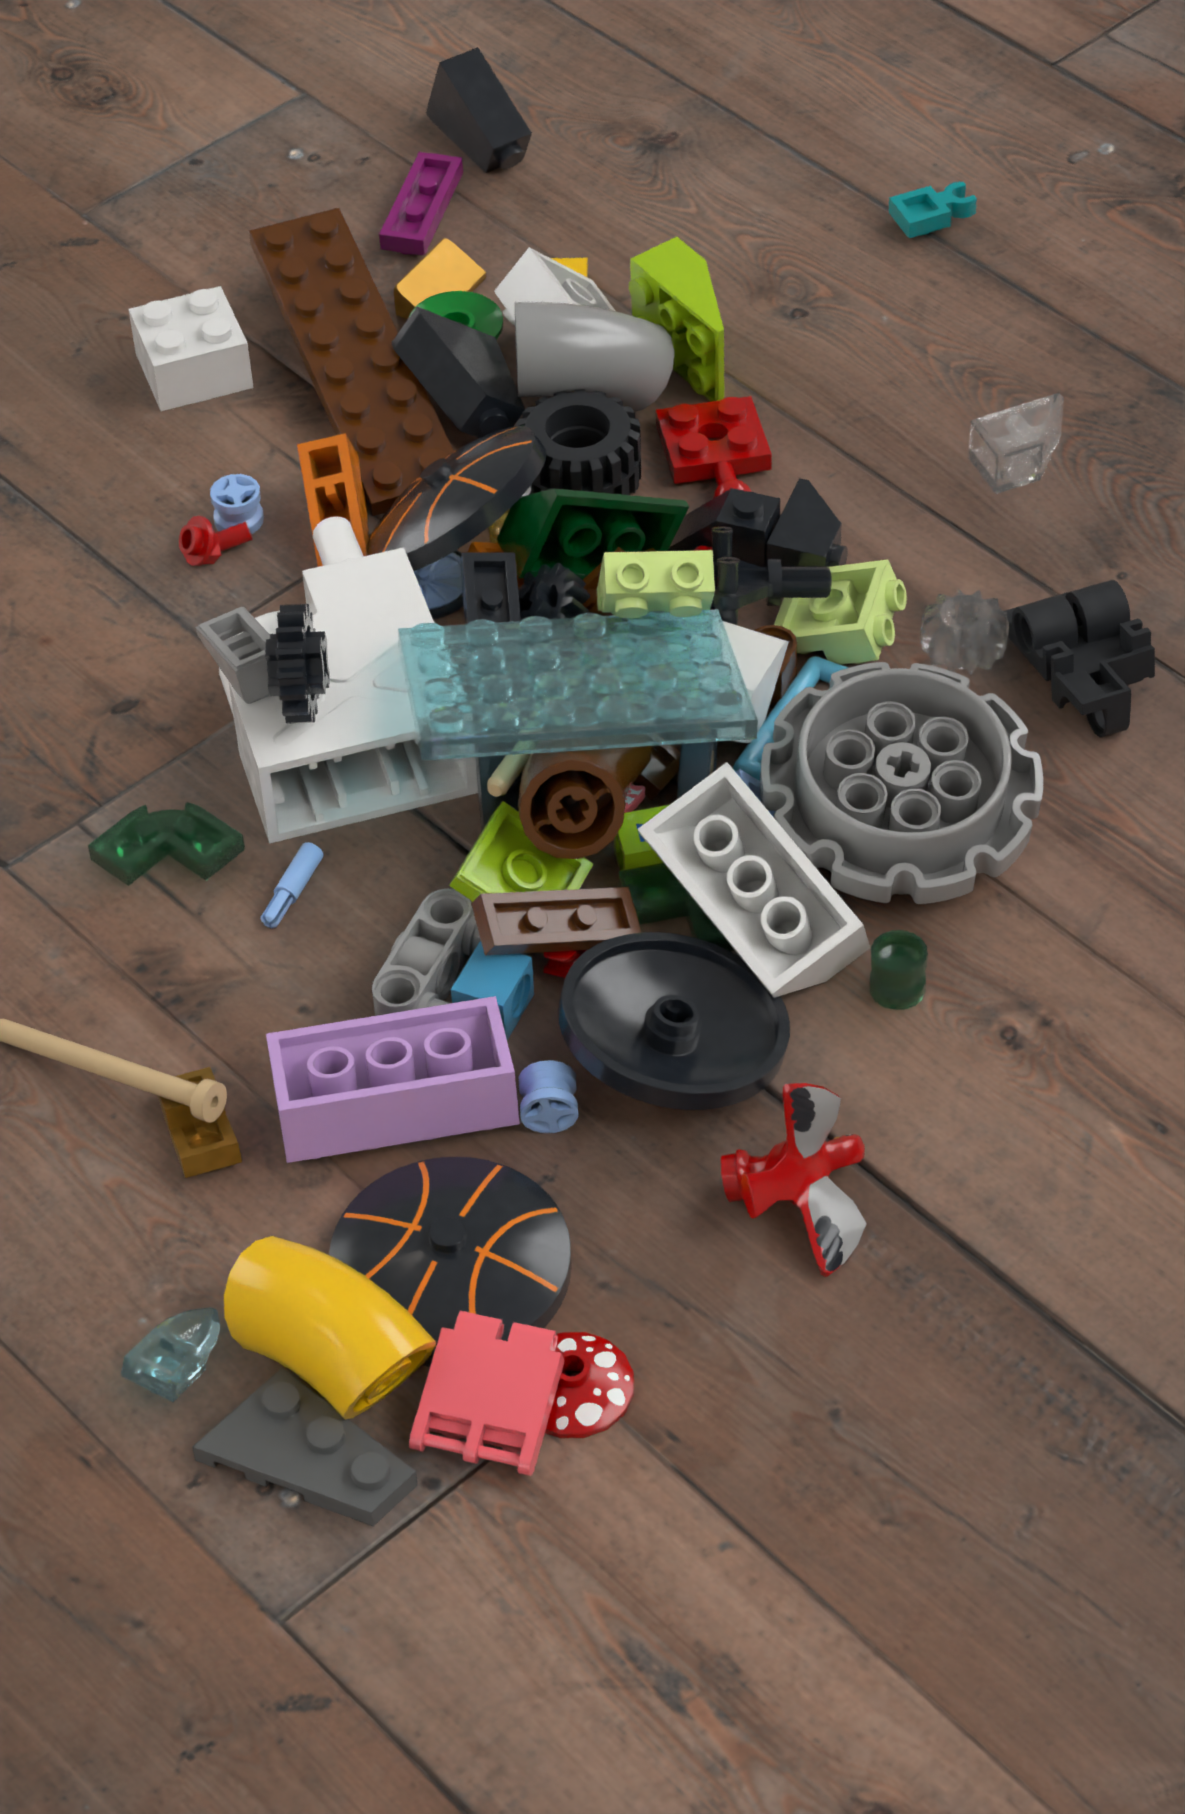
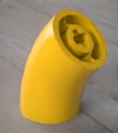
[224,1236,436,1420]

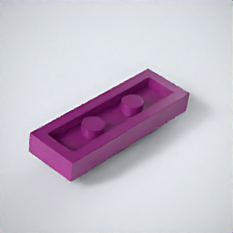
[379,152,463,256]

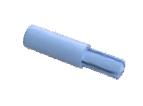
[260,842,323,928]

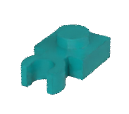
[888,182,977,238]

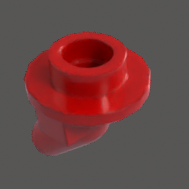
[179,515,253,566]

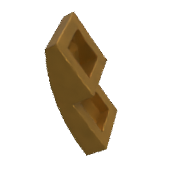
[157,1067,242,1178]

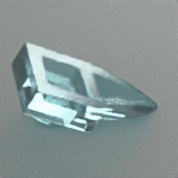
[120,1307,220,1402]

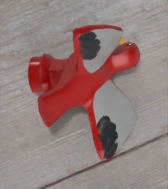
[721,1083,867,1277]

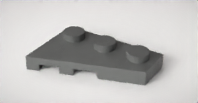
[192,1367,418,1526]

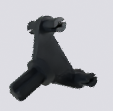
[711,526,832,625]

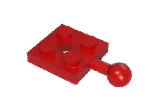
[655,396,772,499]

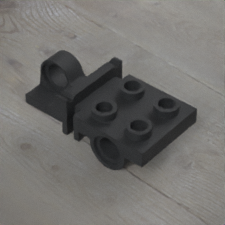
[1001,580,1155,738]

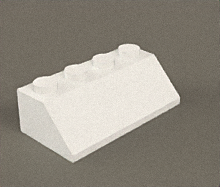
[638,762,870,998]

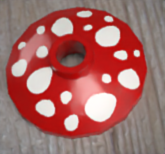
[545,1332,634,1438]

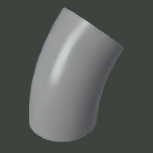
[515,302,674,412]

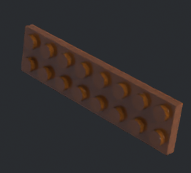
[249,208,454,516]

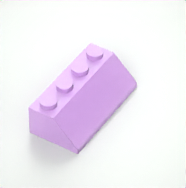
[266,996,520,1163]

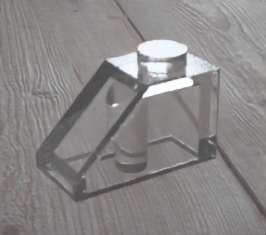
[968,393,1064,494]

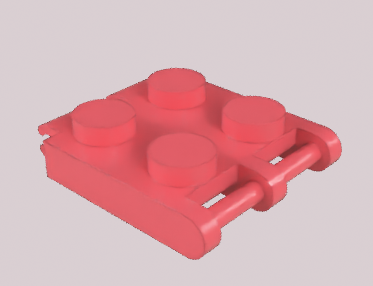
[409,1311,565,1476]

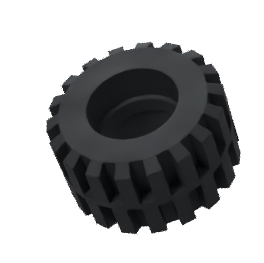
[516,389,642,495]

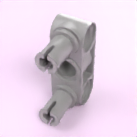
[372,888,529,1016]

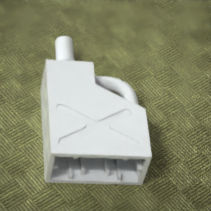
[219,517,478,844]

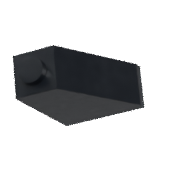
[426,47,532,173]
[391,307,525,438]

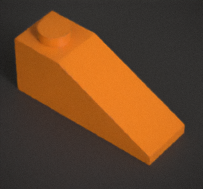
[297,433,370,567]

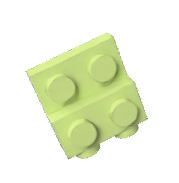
[597,550,715,618]
[774,559,907,665]

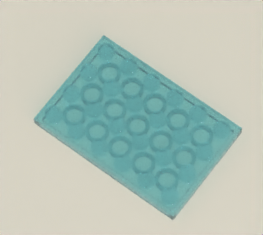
[398,609,758,761]

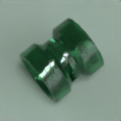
[869,930,928,1010]

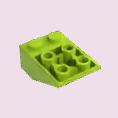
[629,236,724,401]

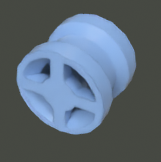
[210,474,264,534]
[519,1060,578,1133]

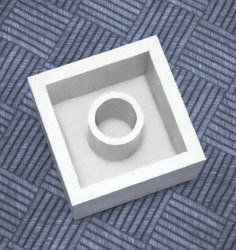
[129,286,253,411]

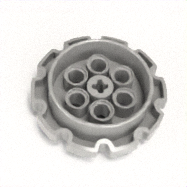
[760,662,1043,904]

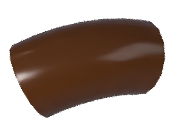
[518,690,652,859]

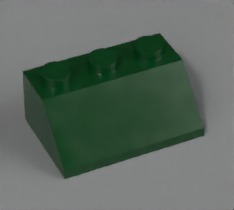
[496,489,690,580]

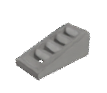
[195,607,270,704]

